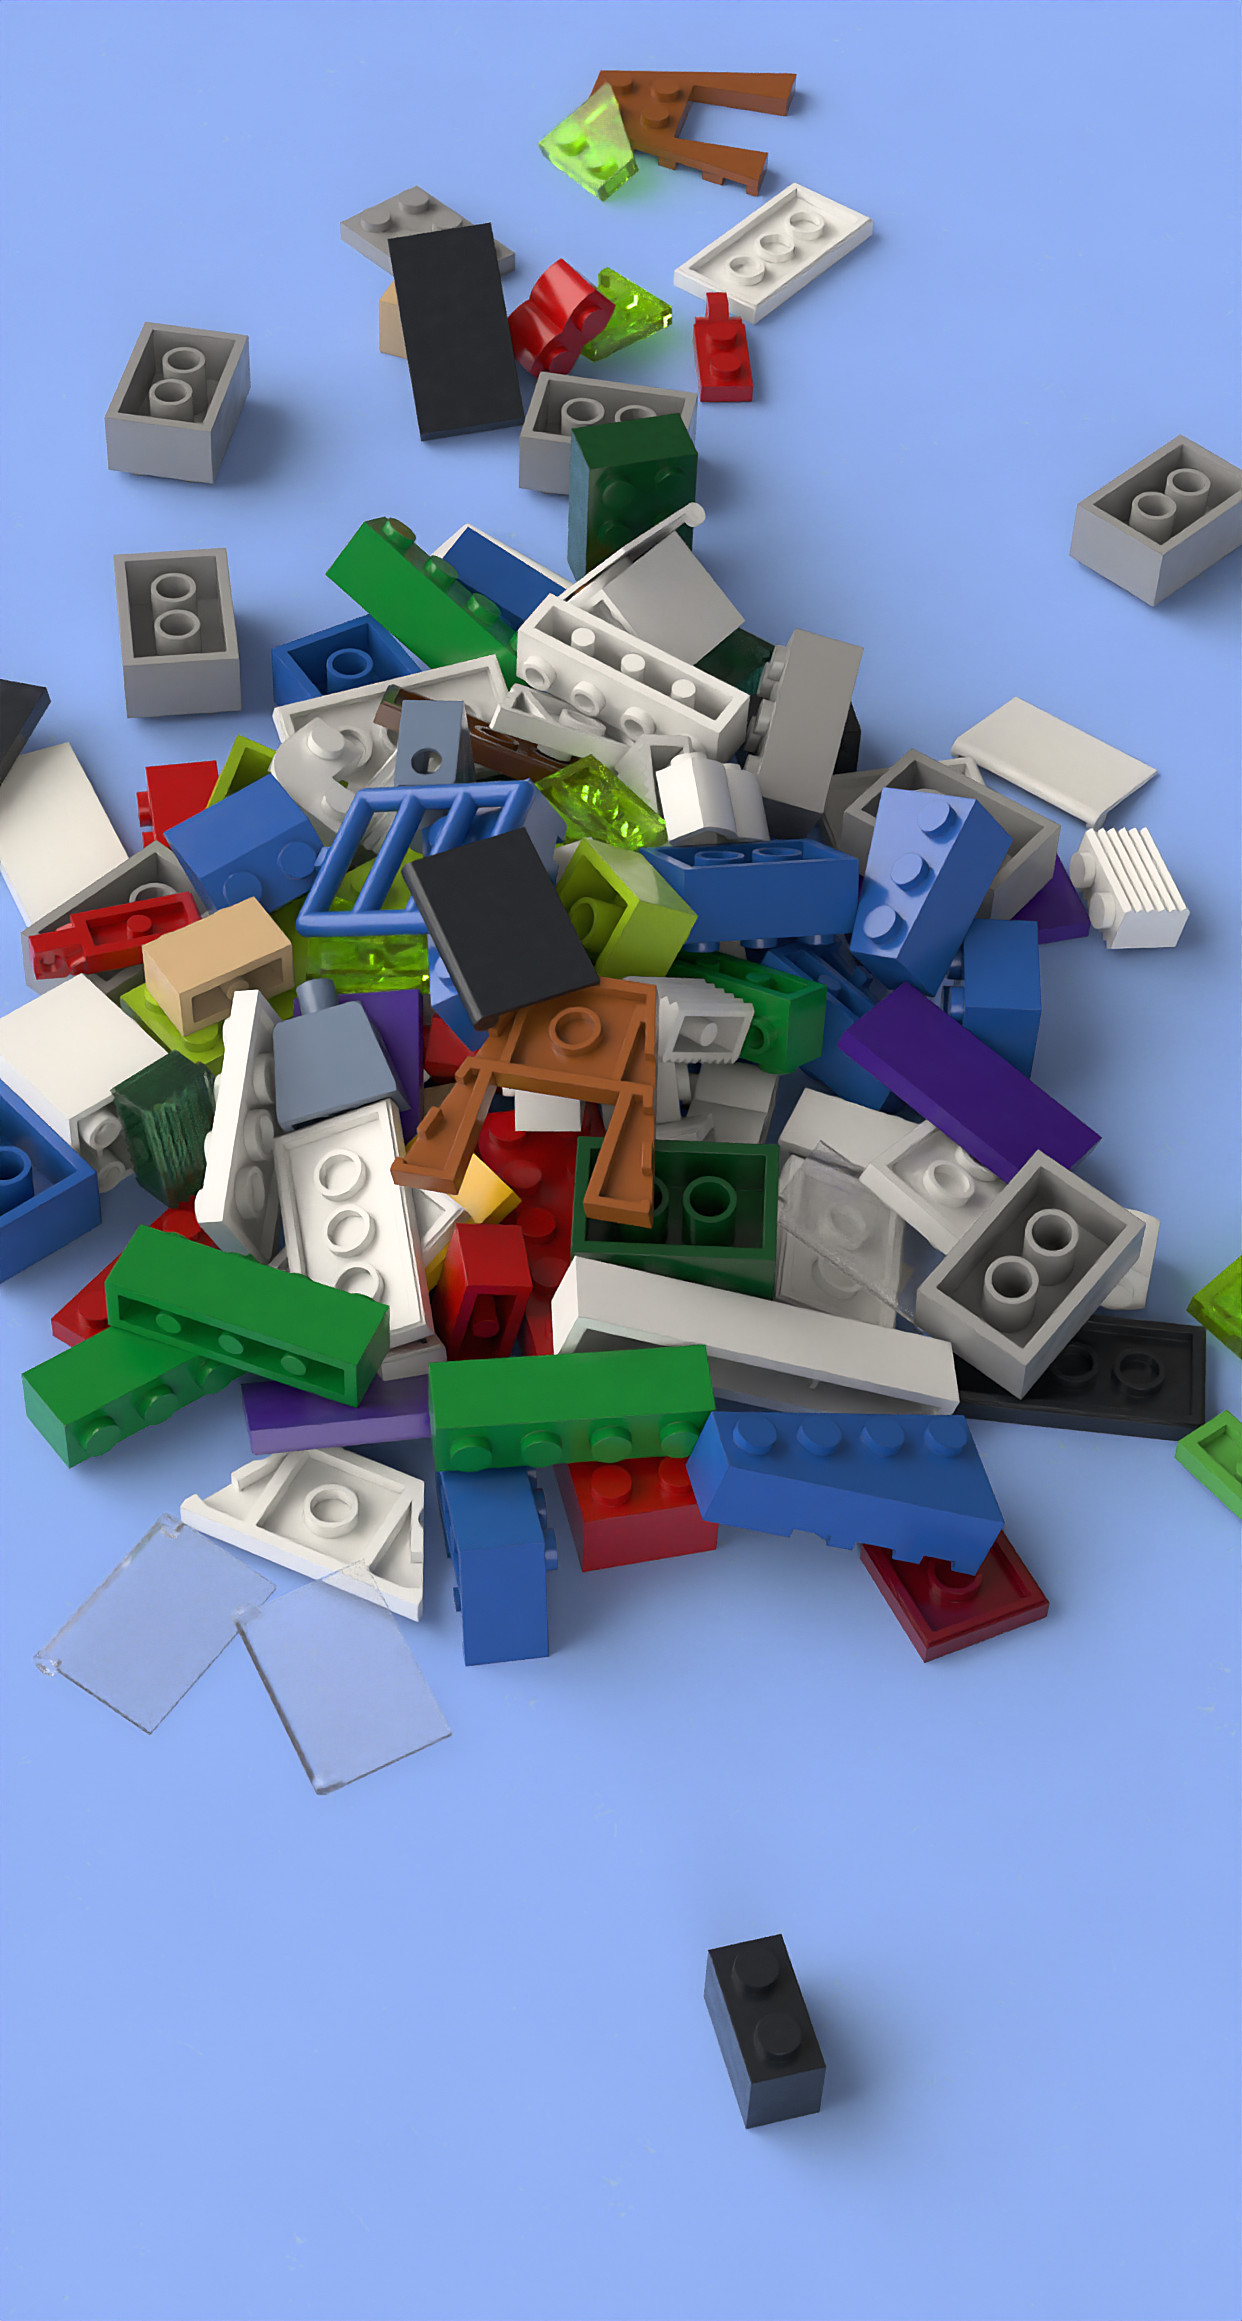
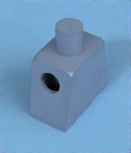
[394,700,477,854]
[273,978,411,1133]

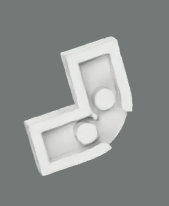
[267,716,379,847]

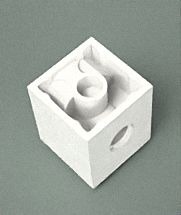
[567,530,745,666]
[0,973,180,1193]

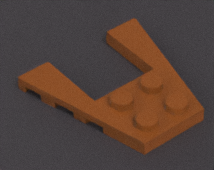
[578,70,797,197]
[390,976,660,1228]

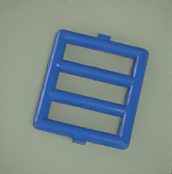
[295,780,536,938]

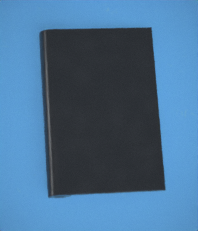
[401,827,600,1031]

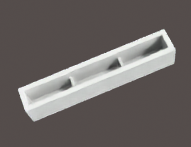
[551,1256,960,1415]

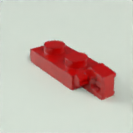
[692,292,753,402]
[28,891,202,980]

